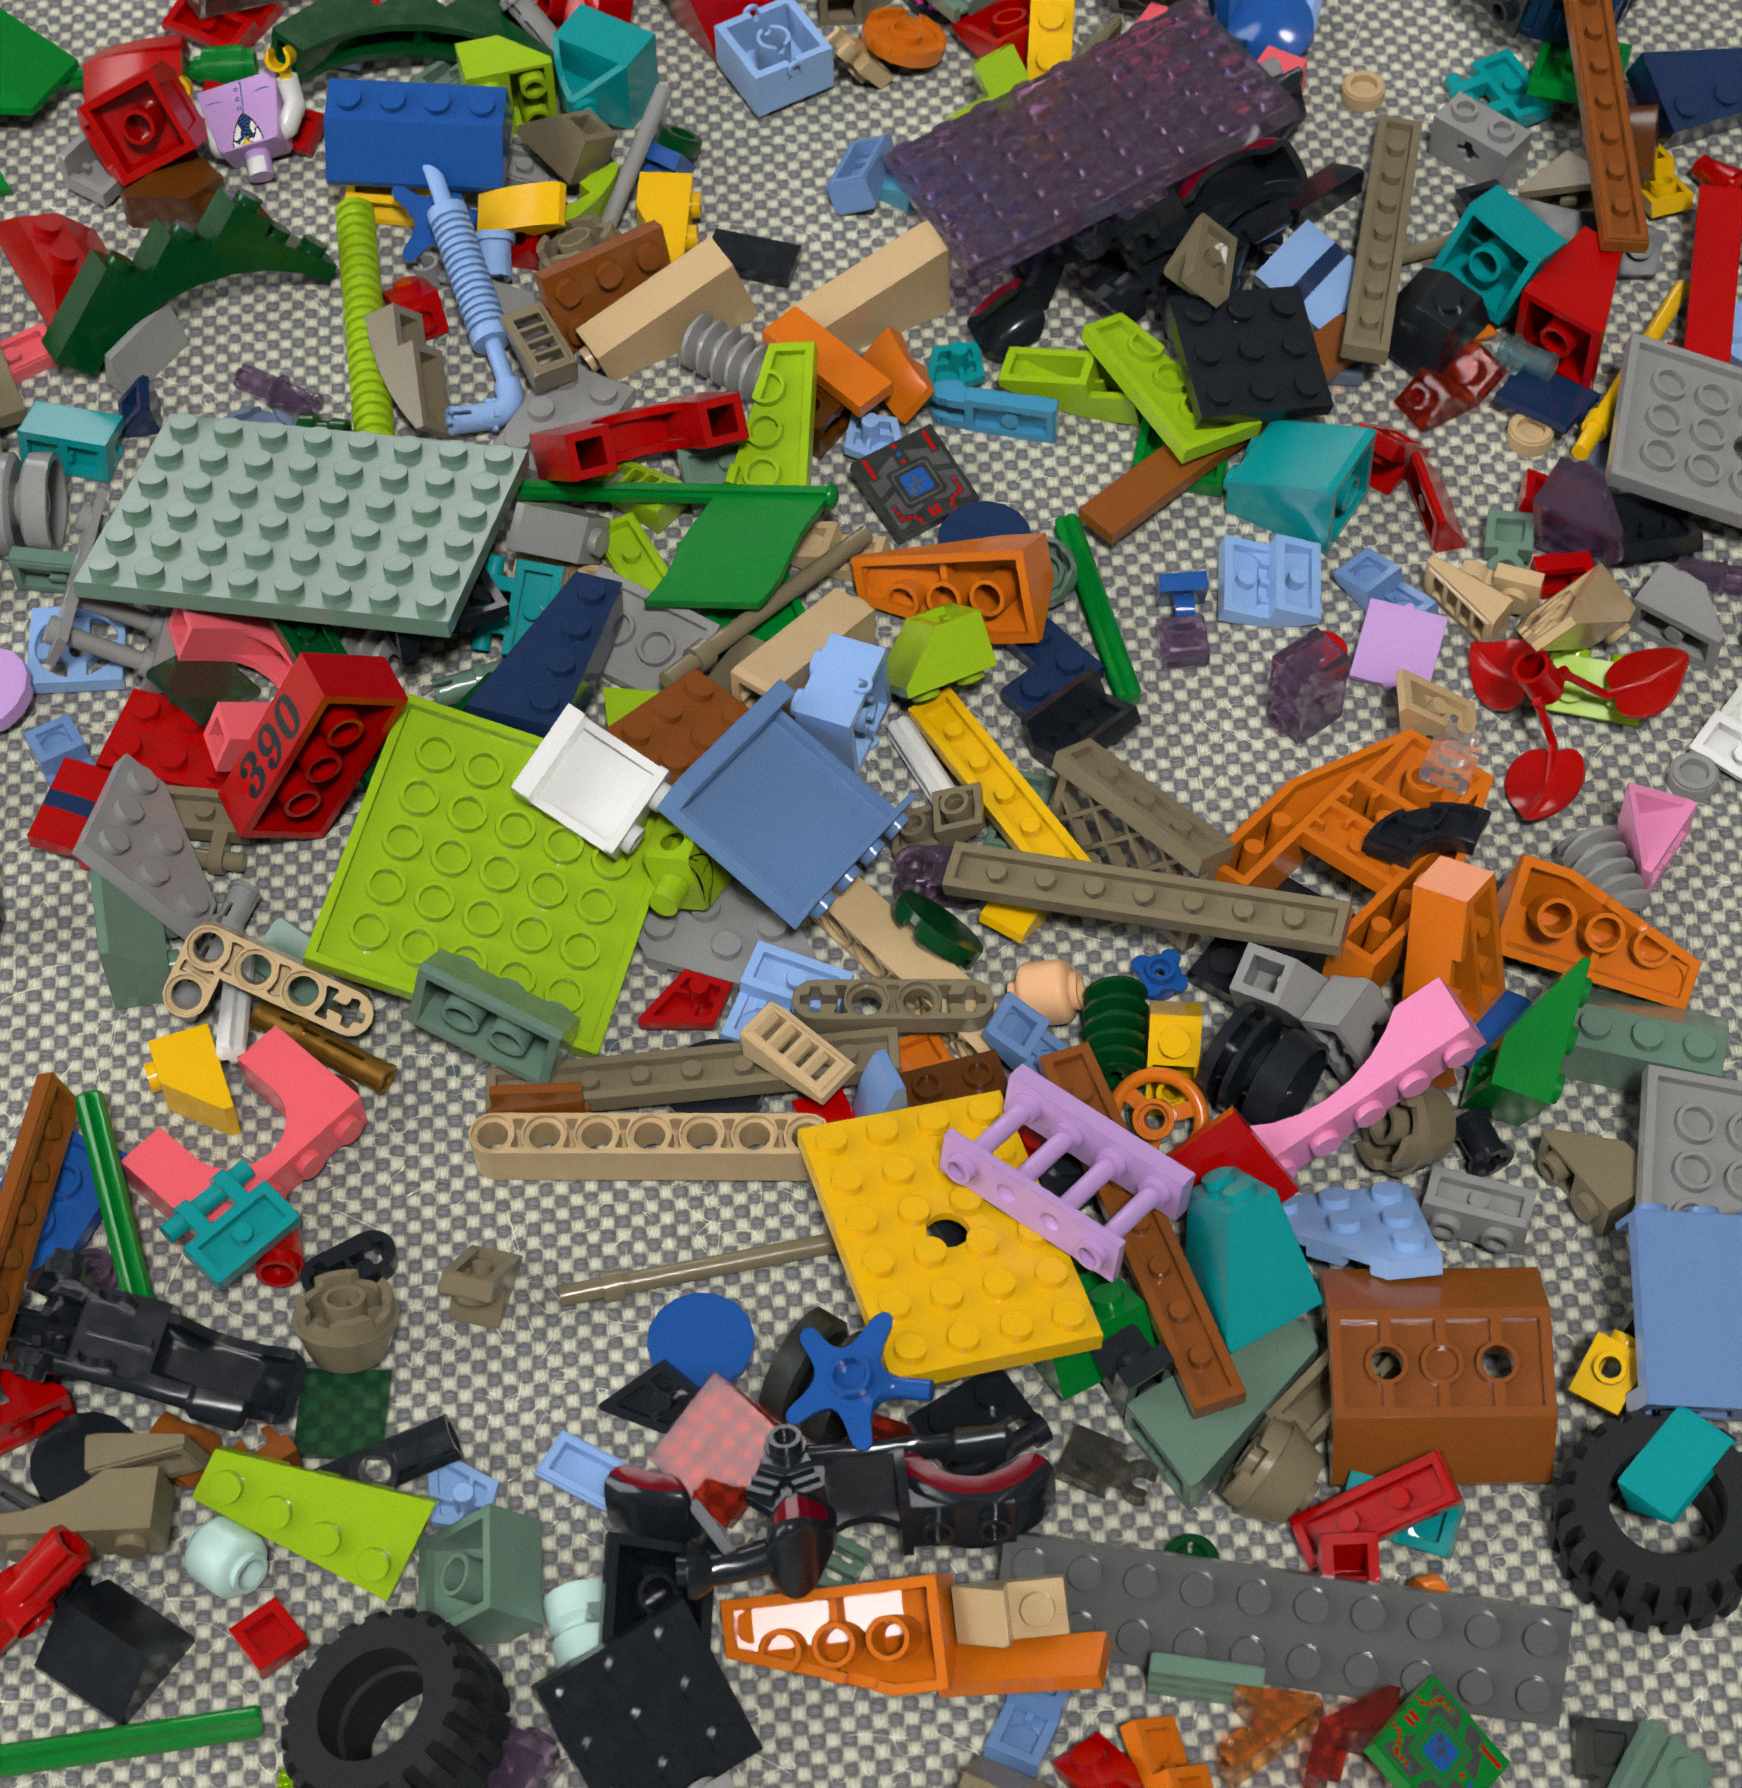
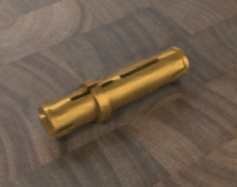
[250,999,397,1095]

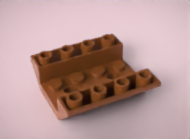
[1319,1267,1558,1487]

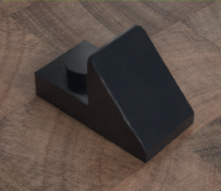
[1091,1324,1175,1418]

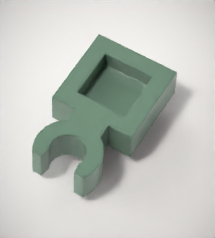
[1483,510,1536,571]

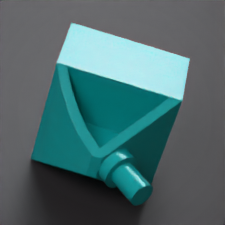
[553,4,659,130]
[1430,184,1570,326]

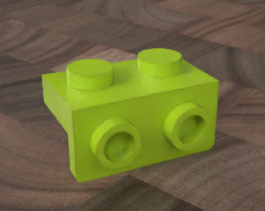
[1545,649,1640,728]

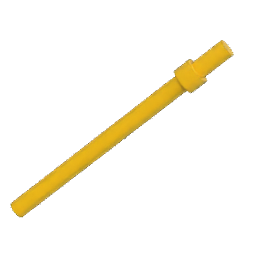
[1571,280,1689,460]

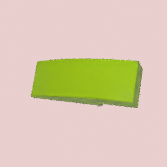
[998,346,1143,425]

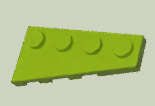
[725,341,819,486]
[191,1446,440,1601]

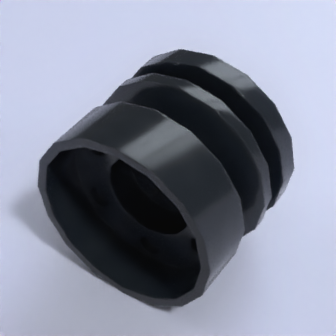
[1196,1001,1330,1126]

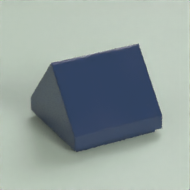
[118,375,162,438]

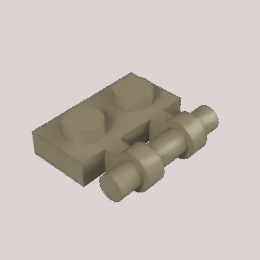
[166,785,252,875]

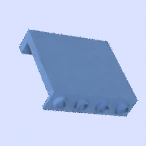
[656,679,916,930]
[1615,1203,1742,1421]

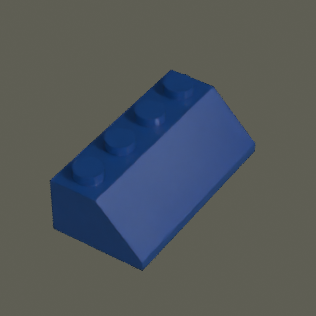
[324,78,514,192]

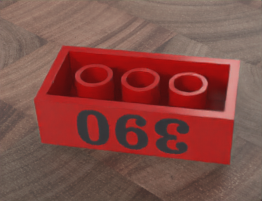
[218,652,409,839]

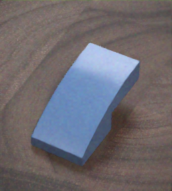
[1334,547,1439,615]
[23,714,95,788]
[981,991,1069,1076]
[853,1048,908,1118]
[983,1690,1073,1779]

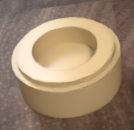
[1341,70,1386,112]
[1506,413,1555,457]

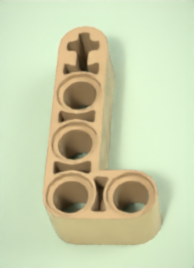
[162,921,375,1036]

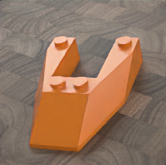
[1215,728,1494,989]

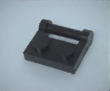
[907,1369,1053,1476]

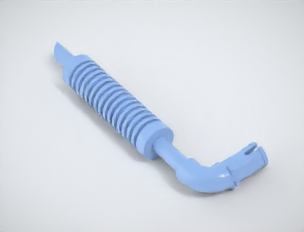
[422,165,524,436]

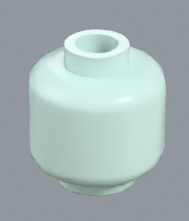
[184,1516,268,1599]

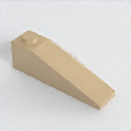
[1516,563,1636,652]

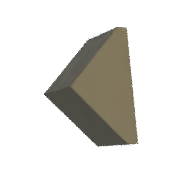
[1520,150,1595,214]

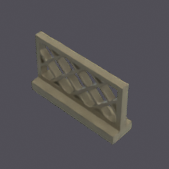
[1050,738,1236,951]

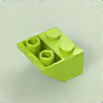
[455,35,558,136]
[887,602,998,703]

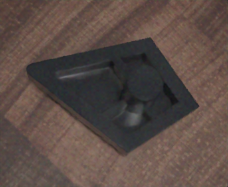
[599,1359,707,1437]

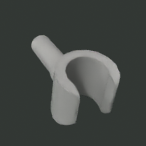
[413,252,451,287]

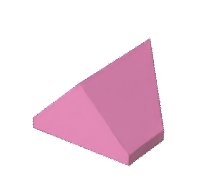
[1617,782,1698,893]

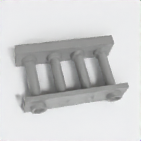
[43,488,176,694]

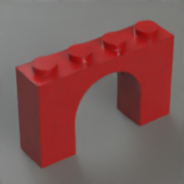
[529,392,749,482]

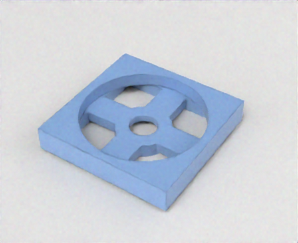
[27,603,129,694]

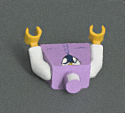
[179,45,306,183]

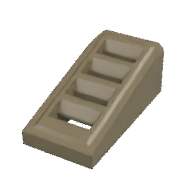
[499,301,578,394]
[84,1433,211,1479]

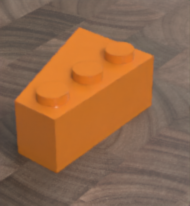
[1402,855,1506,1024]

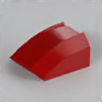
[950,0,1074,71]
[83,34,190,103]
[76,60,208,186]

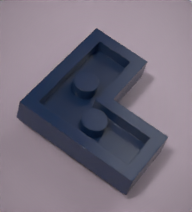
[1001,617,1105,719]

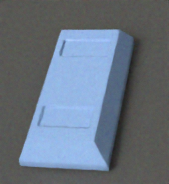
[534,1430,630,1513]

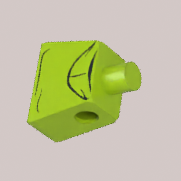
[644,813,733,916]

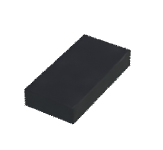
[712,228,802,288]

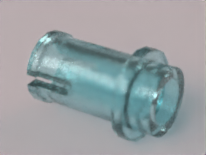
[1497,333,1560,382]

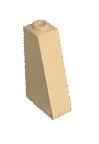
[784,220,950,352]
[575,236,759,381]
[730,588,876,721]

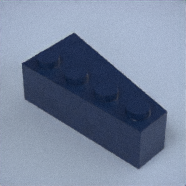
[1625,48,1742,150]
[466,571,623,738]

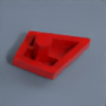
[638,969,733,1029]

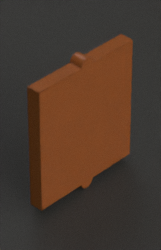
[488,1082,590,1113]

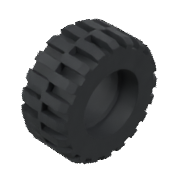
[1550,1409,1742,1635]
[281,1608,511,1788]

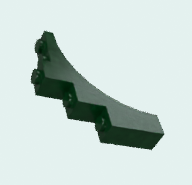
[271,0,558,95]
[41,186,338,376]

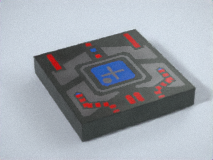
[850,424,980,545]

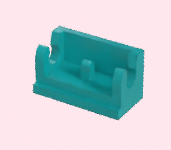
[17,401,125,483]

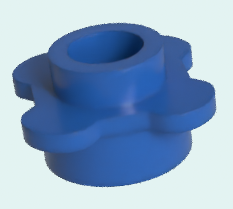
[1132,949,1189,1001]

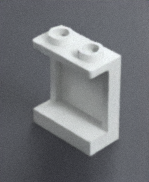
[511,703,674,861]

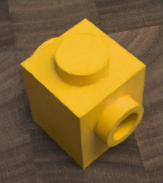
[1568,1329,1638,1419]

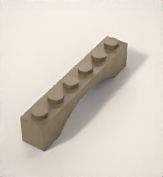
[0,1466,176,1563]

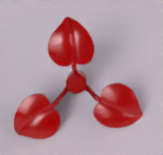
[1469,638,1690,821]

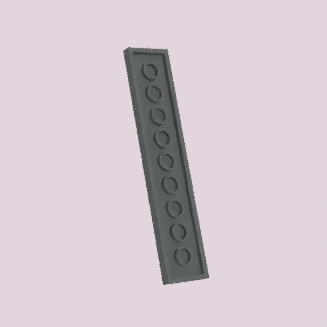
[999,1532,1573,1727]

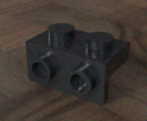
[1594,493,1703,566]
[1021,669,1141,767]

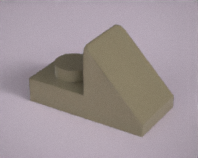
[1163,213,1238,308]
[439,1245,523,1329]

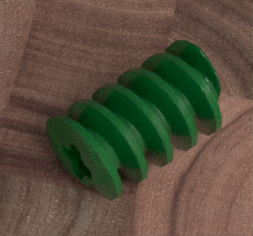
[1082,975,1148,1093]

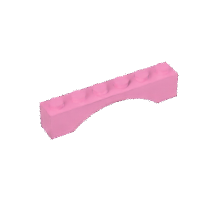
[1250,977,1487,1178]

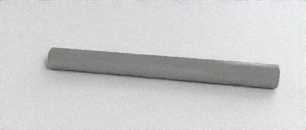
[601,84,673,229]

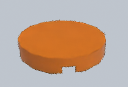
[861,7,947,68]

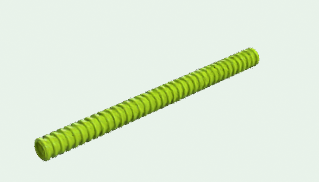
[335,197,395,436]

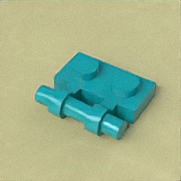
[1444,48,1555,127]
[471,554,567,655]
[159,1160,301,1292]

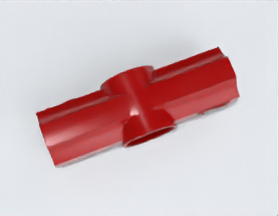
[0,1524,92,1657]

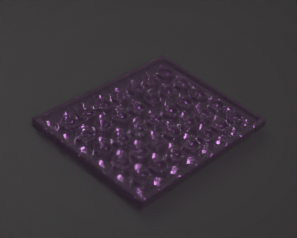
[881,0,1302,286]

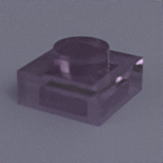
[1155,615,1210,669]

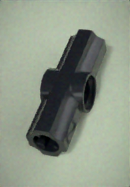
[313,1413,464,1487]

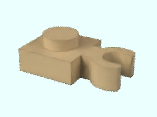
[826,26,894,90]
[1461,560,1545,615]

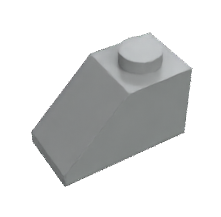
[506,502,611,564]
[1628,562,1724,672]

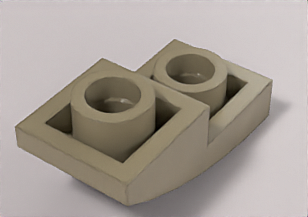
[892,782,985,864]

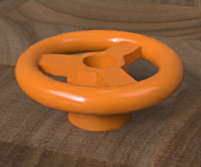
[1112,1067,1209,1150]

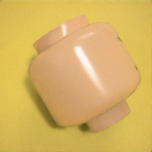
[1007,959,1085,1026]

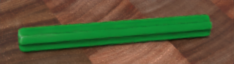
[1054,513,1142,705]
[75,1090,154,1298]
[0,1705,264,1778]

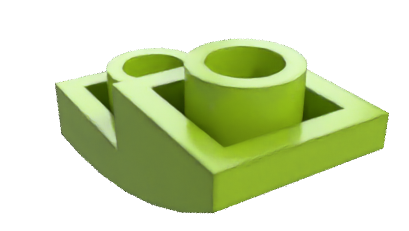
[557,161,620,235]

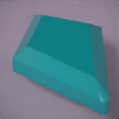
[923,341,985,406]

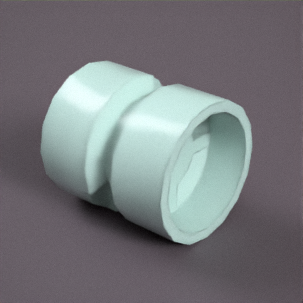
[543,1578,603,1670]

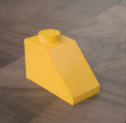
[143,1023,242,1136]

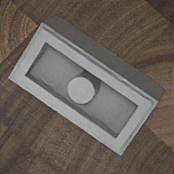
[105,301,188,394]

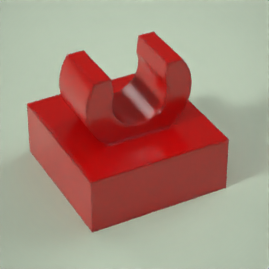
[228,1597,310,1680]

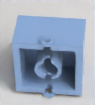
[714,0,834,117]
[790,633,892,775]

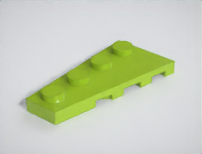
[1080,312,1262,464]

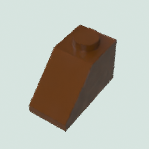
[120,150,226,229]

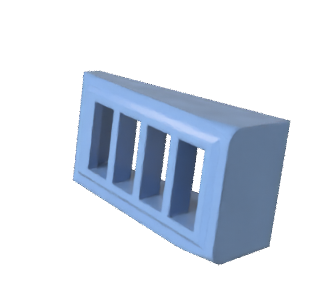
[826,134,893,215]

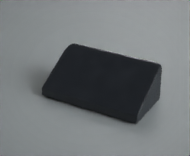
[1278,163,1364,232]

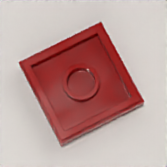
[1166,1106,1299,1220]

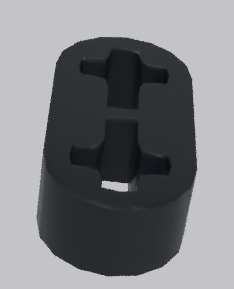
[300,1230,399,1294]

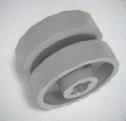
[0,452,68,556]

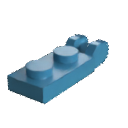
[931,379,1059,444]

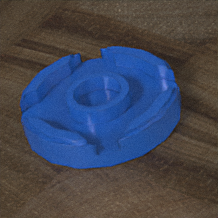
[647,1293,755,1397]

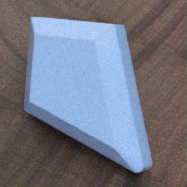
[844,412,902,459]
[428,1460,500,1529]

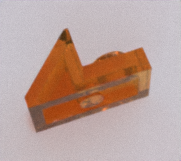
[1217,1685,1324,1788]

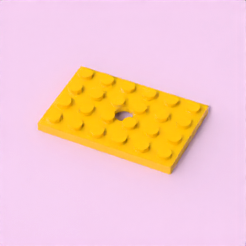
[797,1090,1103,1384]

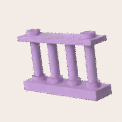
[939,1063,1195,1283]

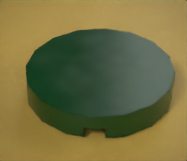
[891,890,984,966]

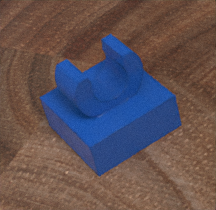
[638,142,696,180]
[1155,570,1208,626]

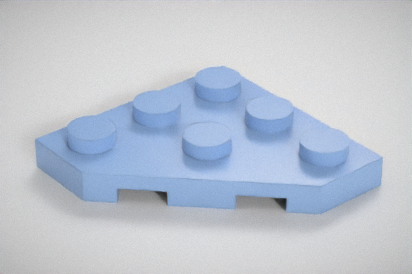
[1282,1181,1443,1280]

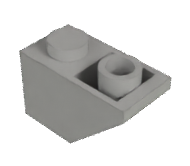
[1229,942,1329,1033]

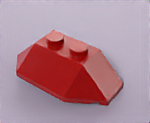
[0,213,109,327]

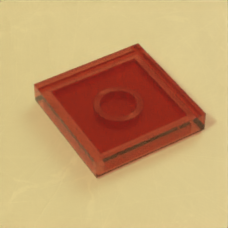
[648,1372,779,1529]

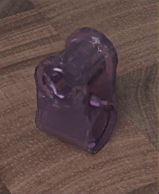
[892,844,988,910]

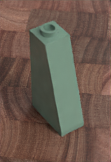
[1124,1318,1319,1511]

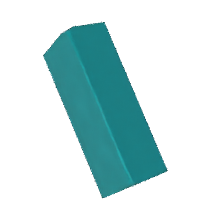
[1618,1407,1737,1525]

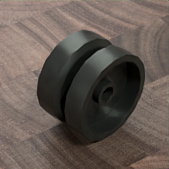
[759,1306,862,1444]

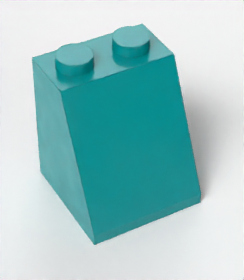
[1223,420,1377,555]
[1186,1166,1324,1354]

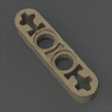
[792,979,994,1033]

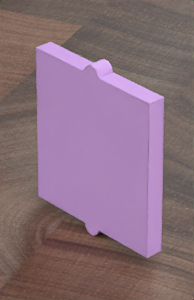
[1349,598,1448,693]

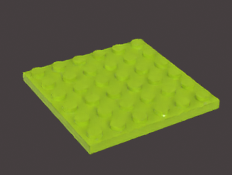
[303,692,661,1058]

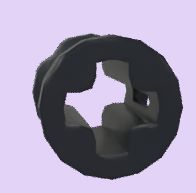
[1454,1107,1514,1177]

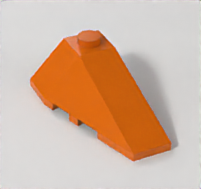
[851,533,1054,644]
[1497,853,1702,1010]
[720,1574,958,1696]

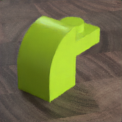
[945,44,1030,136]

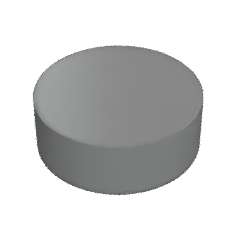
[1667,752,1719,802]

